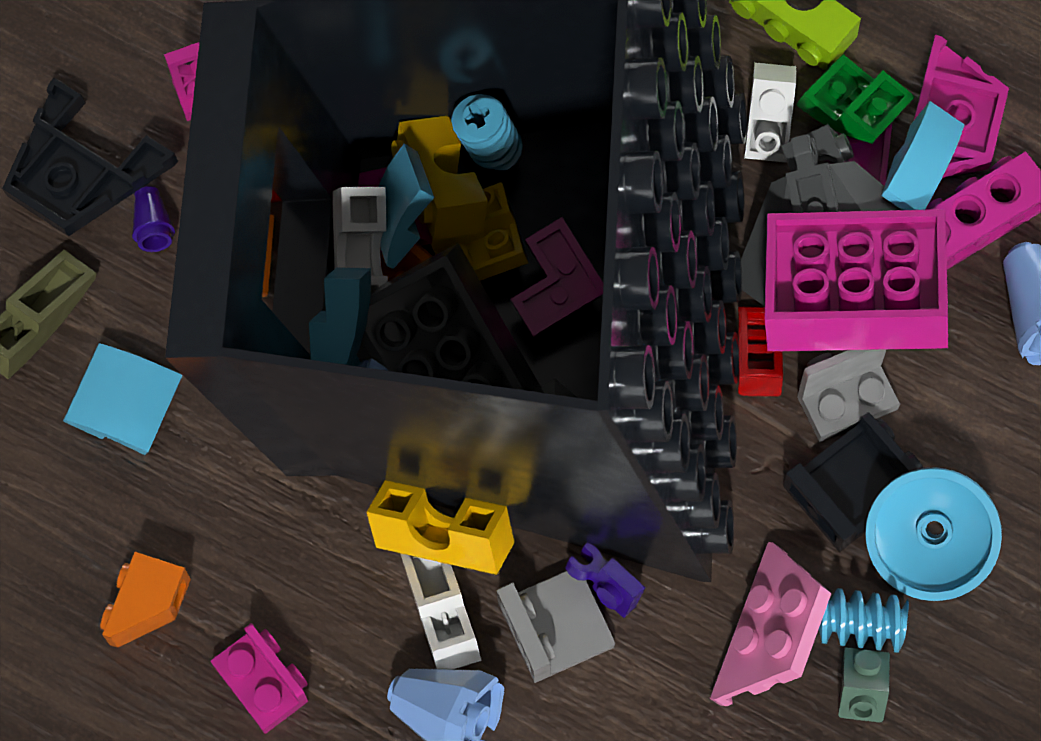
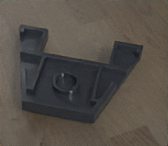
[2,78,178,236]

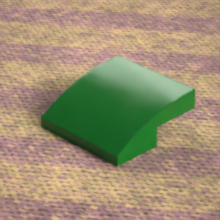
[796,54,915,144]

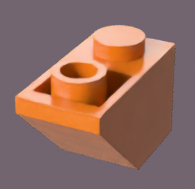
[100,552,191,648]

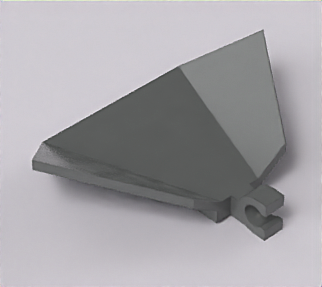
[741,134,901,306]

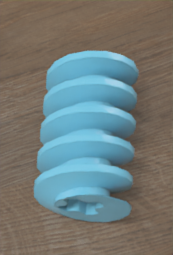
[451,94,523,170]
[818,586,909,653]

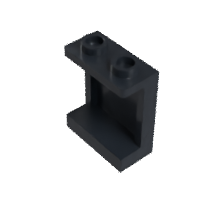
[783,412,923,553]

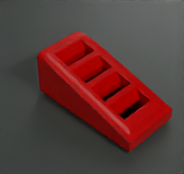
[738,307,783,397]

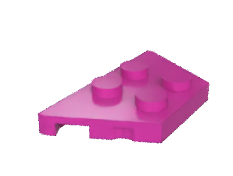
[914,35,1009,178]

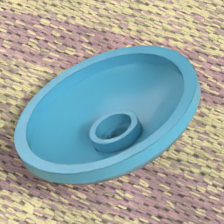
[866,467,1002,601]

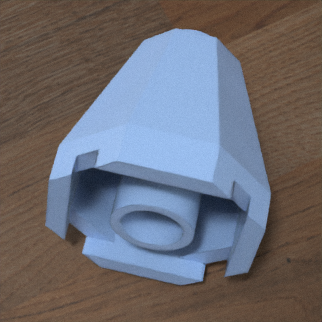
[387,668,505,741]

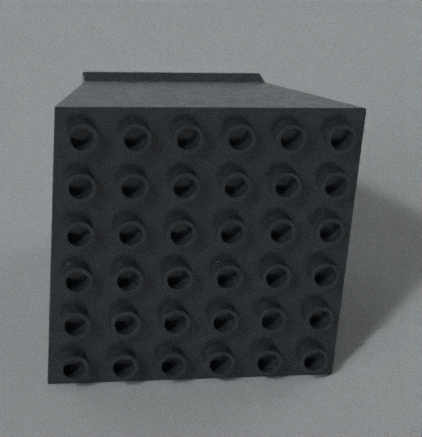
[165,0,747,582]

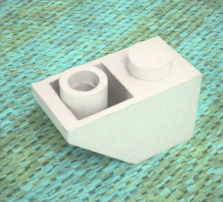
[745,62,796,162]

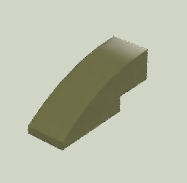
[0,250,96,379]

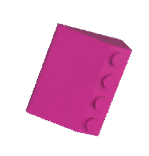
[765,209,948,351]

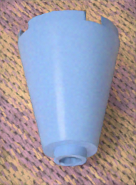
[1003,242,1041,365]

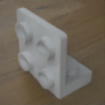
[797,349,900,442]
[497,571,615,683]

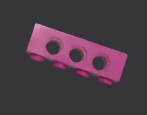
[925,151,1041,270]

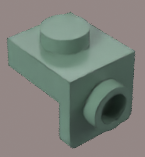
[838,647,890,722]

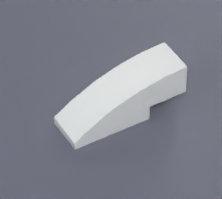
[400,553,482,670]

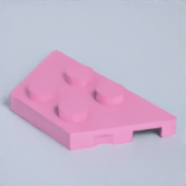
[710,542,831,707]

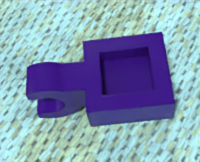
[565,543,646,618]

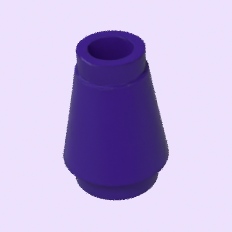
[132,187,175,252]

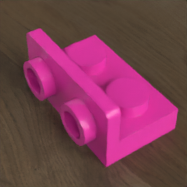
[210,623,308,734]

